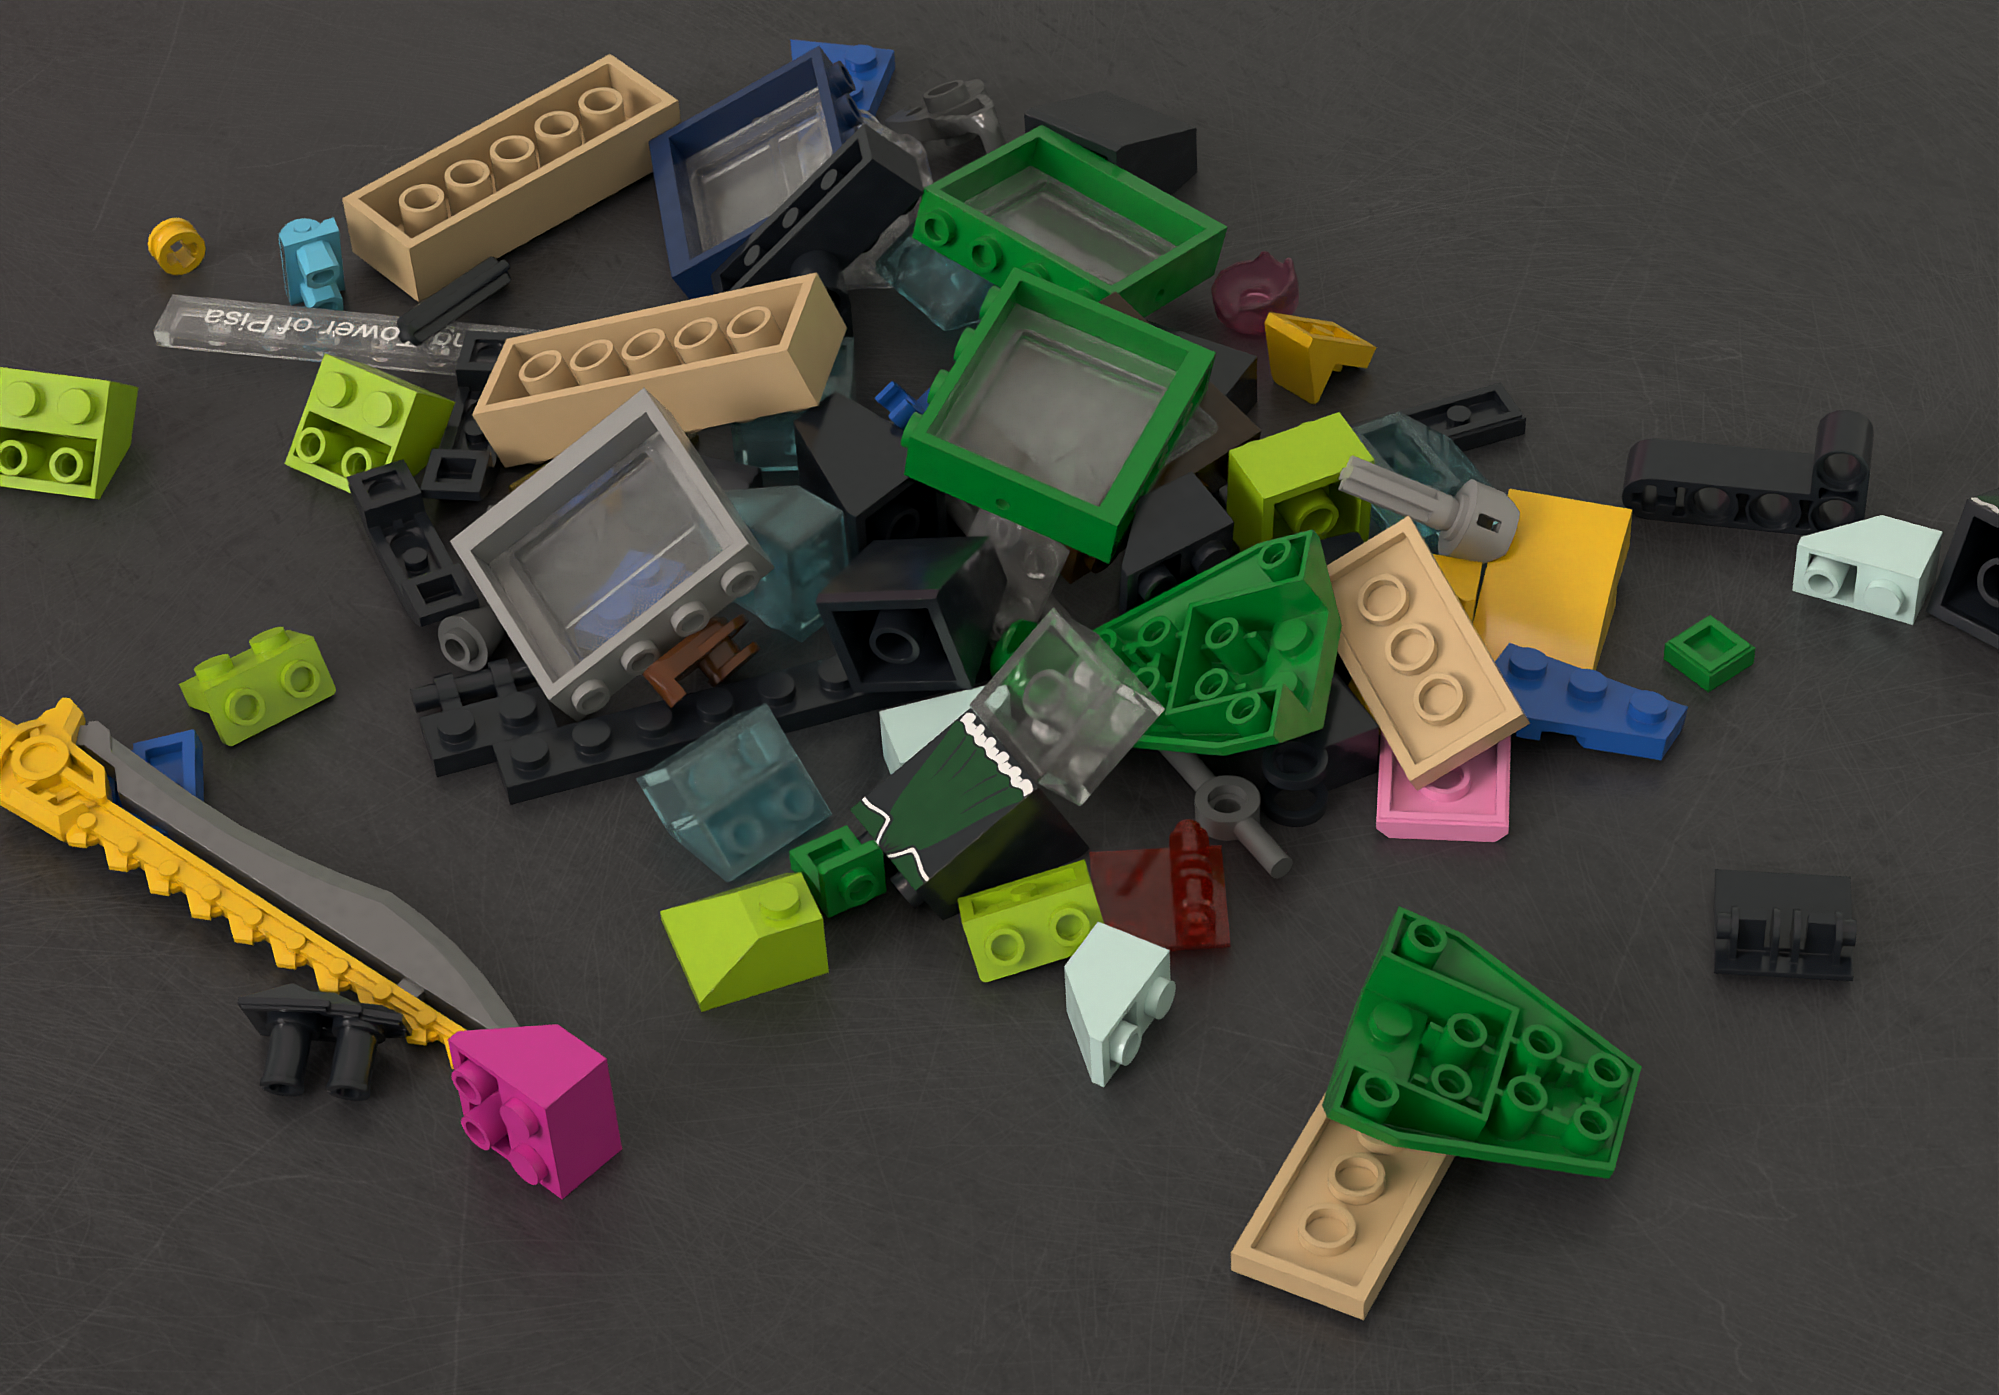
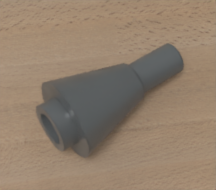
[438,604,507,672]

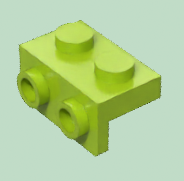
[179,627,336,746]

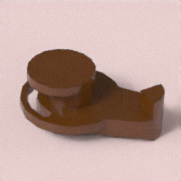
[642,613,761,708]

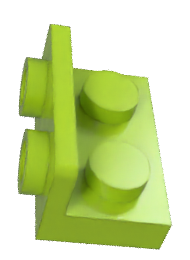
[958,859,1104,982]

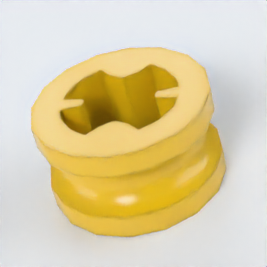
[148,218,206,275]

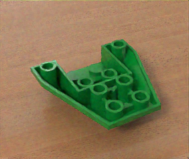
[1063,529,1342,756]
[1322,906,1642,1179]

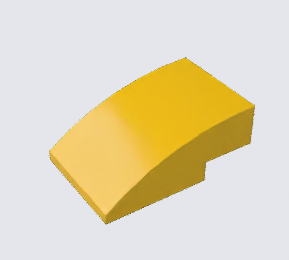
[1473,489,1632,671]

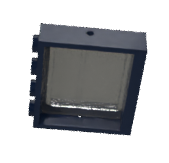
[648,46,863,300]

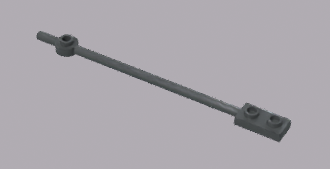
[889,420,1293,879]

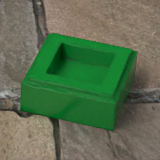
[1663,615,1756,693]

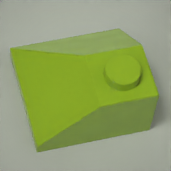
[660,872,829,1012]

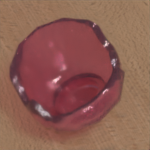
[1211,251,1299,335]

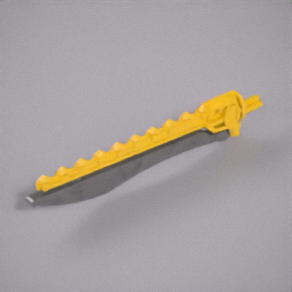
[0,698,520,1069]

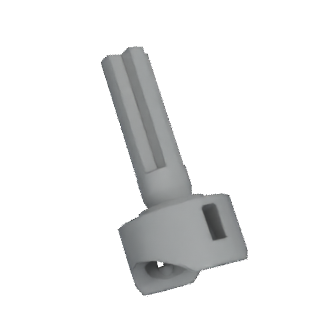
[1338,455,1520,564]

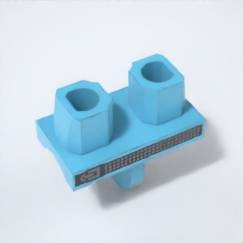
[279,217,345,320]

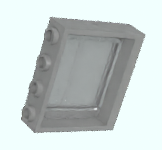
[450,388,775,722]

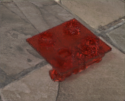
[1090,819,1231,951]

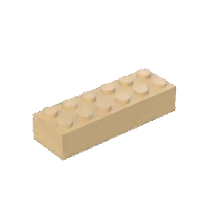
[342,54,681,302]
[472,273,847,468]

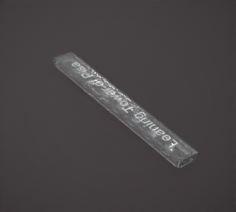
[153,294,546,376]

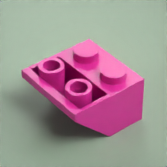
[448,1024,622,1199]

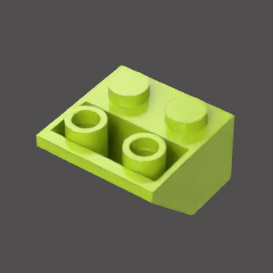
[285,353,455,493]
[0,367,138,500]

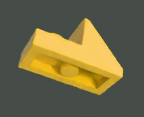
[1264,312,1377,404]

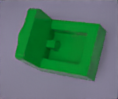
[789,825,887,918]

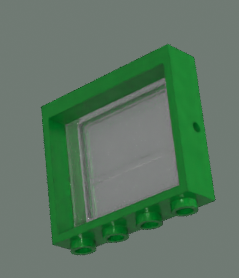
[912,125,1228,318]
[901,267,1216,564]

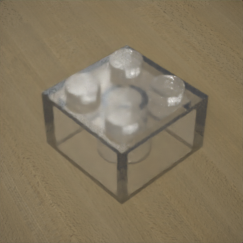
[970,607,1165,806]

